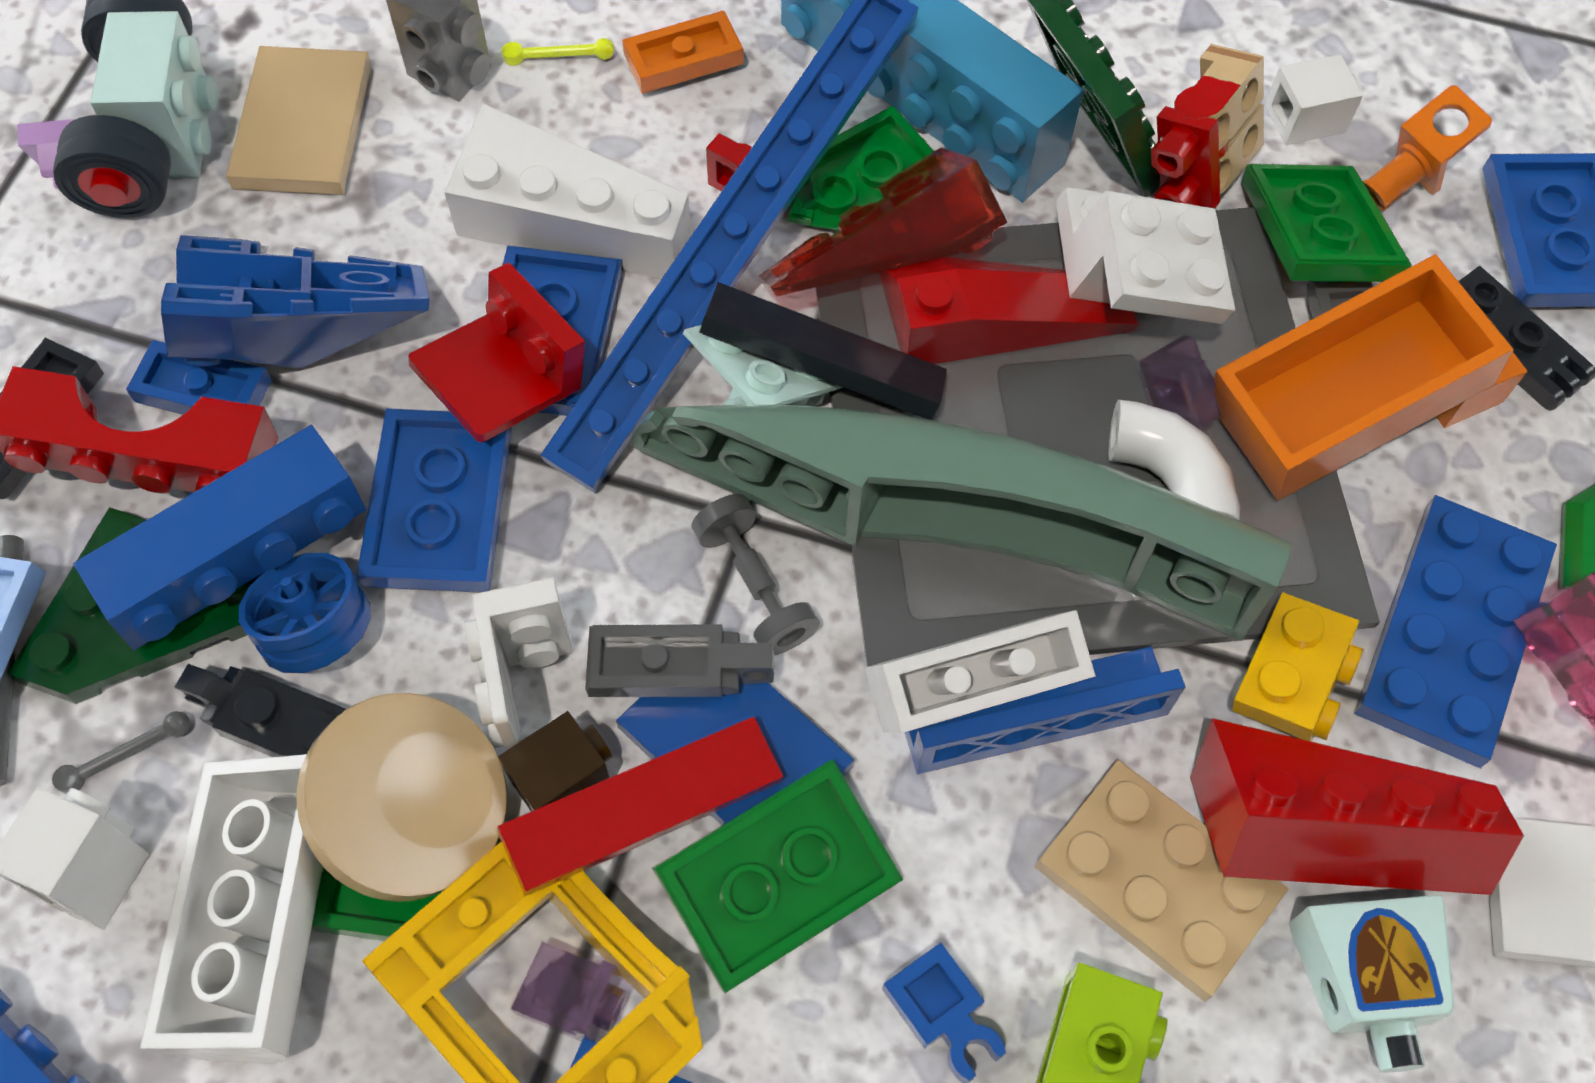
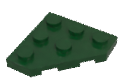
[7,507,264,704]

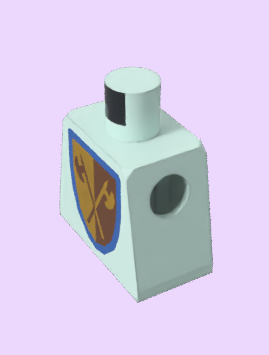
[1289,895,1454,1073]

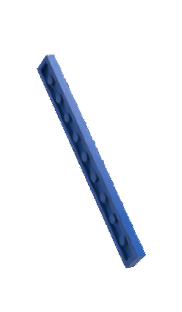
[540,0,919,493]

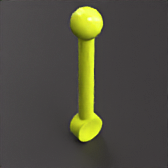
[501,38,615,66]

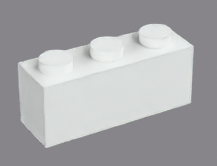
[865,610,1096,733]

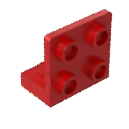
[408,262,585,442]

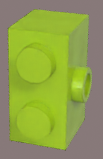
[1036,962,1168,1083]

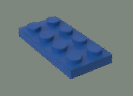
[1354,495,1557,769]

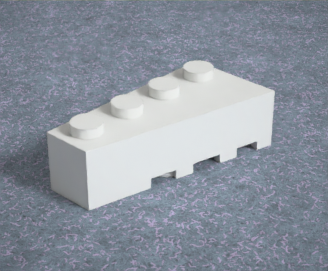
[444,103,691,279]

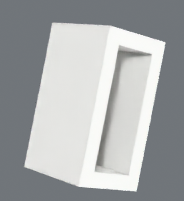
[0,787,150,930]

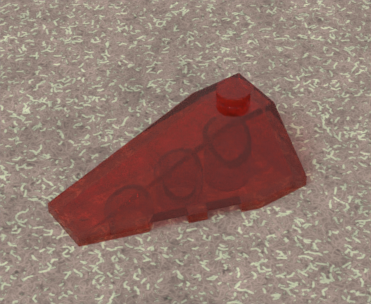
[759,147,1008,297]

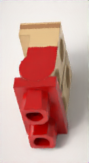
[1151,44,1264,209]

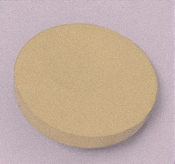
[297,693,507,901]

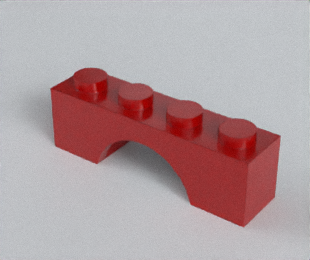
[0,366,279,494]

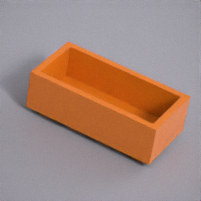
[1209,254,1514,501]

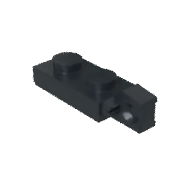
[174,664,347,757]

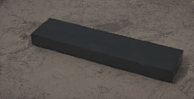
[699,282,947,420]

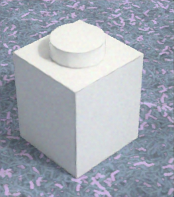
[1265,54,1364,145]

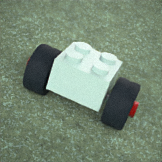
[53,0,218,218]

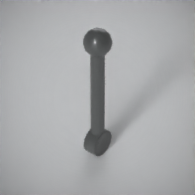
[52,711,191,794]

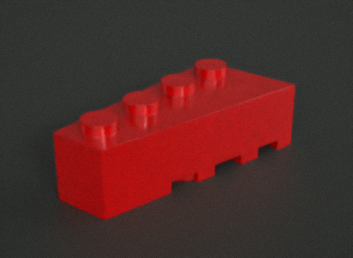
[1190,718,1524,895]

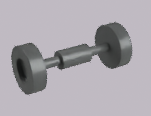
[691,494,820,656]

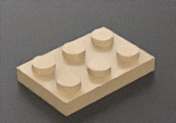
[1035,759,1289,1002]

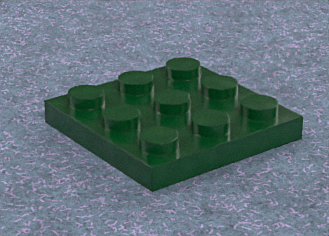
[1027,0,1161,197]

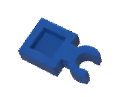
[882,942,1006,1083]

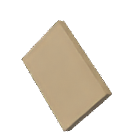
[226,46,372,195]

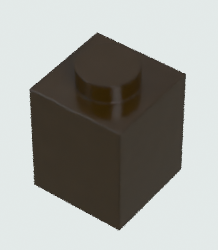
[498,711,613,812]

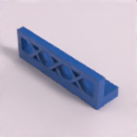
[905,646,1186,775]

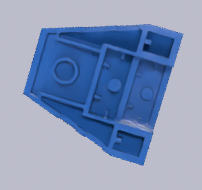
[161,235,430,369]

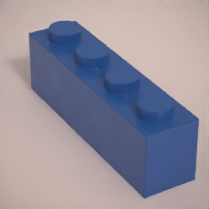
[73,424,366,651]

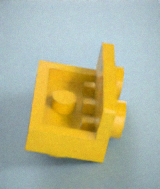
[1232,592,1364,742]

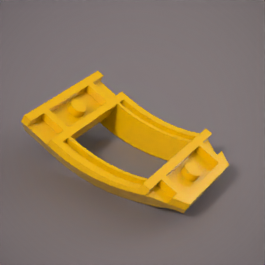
[362,842,703,1083]

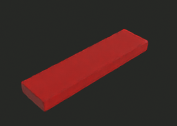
[497,716,784,897]

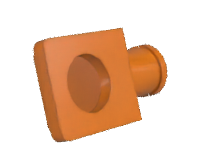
[1363,85,1492,211]

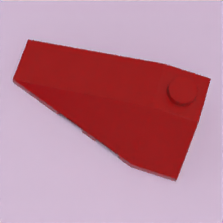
[879,256,1138,364]

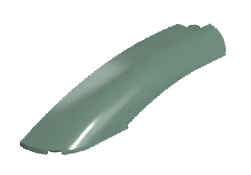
[632,405,1292,641]

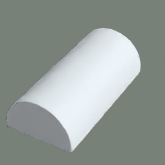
[140,755,323,1063]

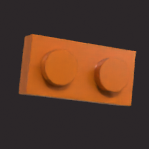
[622,10,744,94]

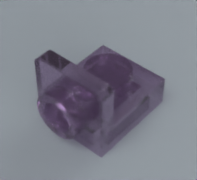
[1139,335,1221,428]
[511,941,627,1042]

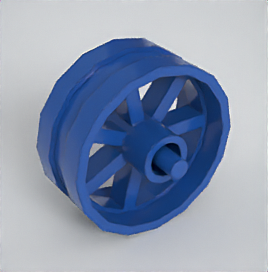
[239,553,371,673]

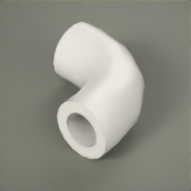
[1109,400,1240,521]

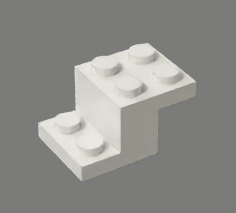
[1055,186,1235,324]

